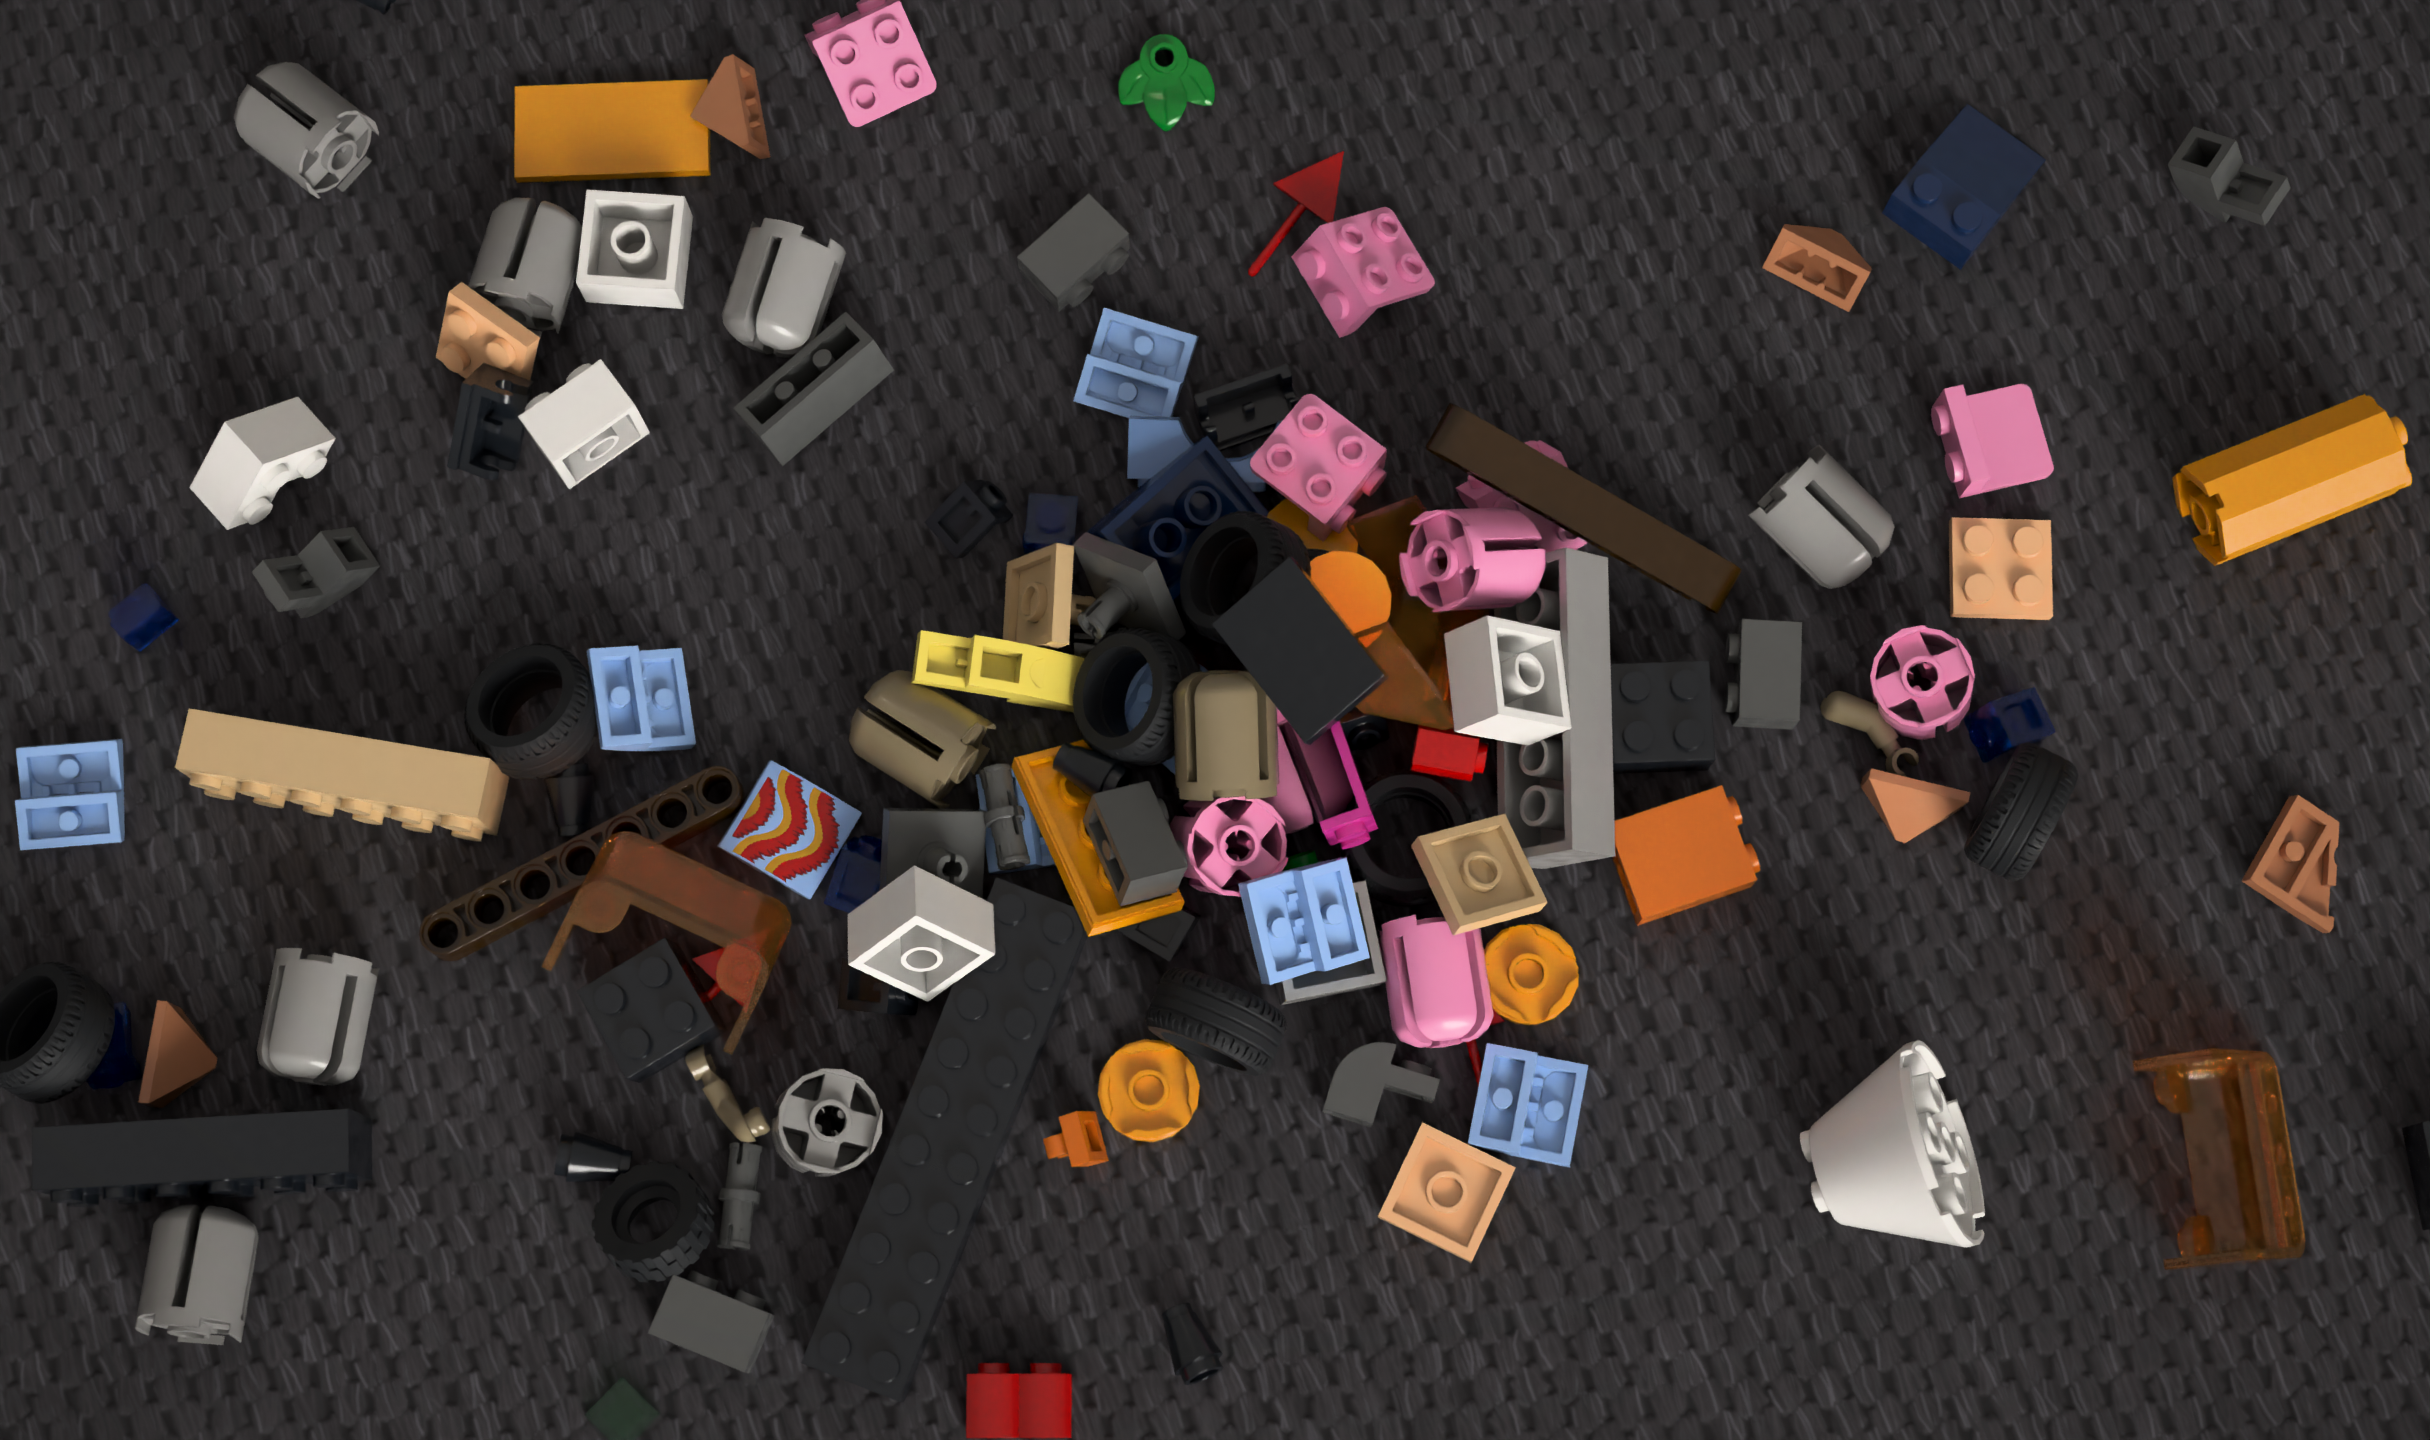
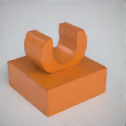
[1043,1111,1109,1167]

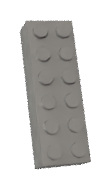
[1494,548,1615,869]

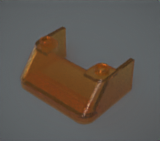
[1347,495,1489,730]
[541,831,791,1055]
[2133,1048,2305,1270]

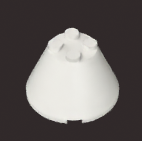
[1800,1040,1985,1247]

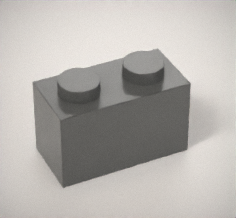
[1017,193,1130,312]
[1724,619,1802,730]
[1083,781,1188,906]
[648,1270,775,1374]

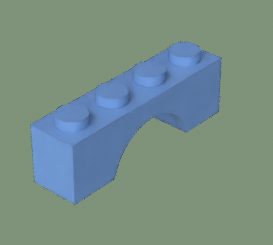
[1127,416,1283,492]

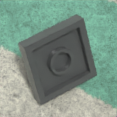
[1073,532,1186,640]
[879,808,987,898]

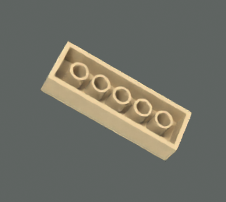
[175,708,509,841]

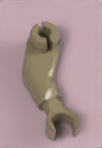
[1820,691,1919,777]
[685,1044,771,1143]

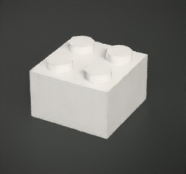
[576,189,693,309]
[518,359,650,489]
[1444,615,1571,746]
[848,865,995,1002]

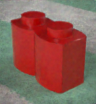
[1410,721,1488,782]
[966,1363,1072,1438]

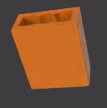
[1612,785,1760,926]

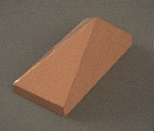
[690,54,770,159]
[1762,224,1872,312]
[1861,768,1971,843]
[138,1000,217,1108]

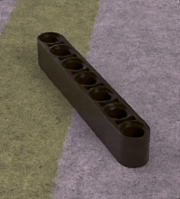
[1425,403,1742,614]
[419,766,745,961]

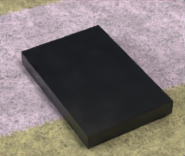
[1212,557,1389,745]

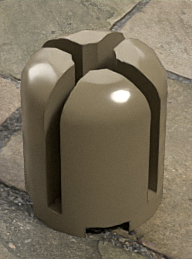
[849,670,996,809]
[1173,670,1279,801]

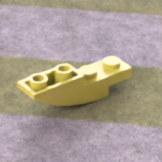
[911,630,1085,712]

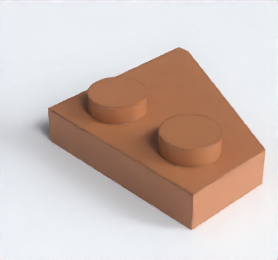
[2242,795,2339,933]

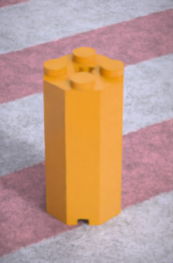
[2172,394,2412,566]

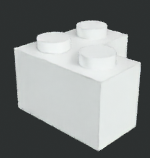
[189,397,336,530]

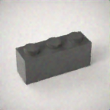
[733,312,894,466]

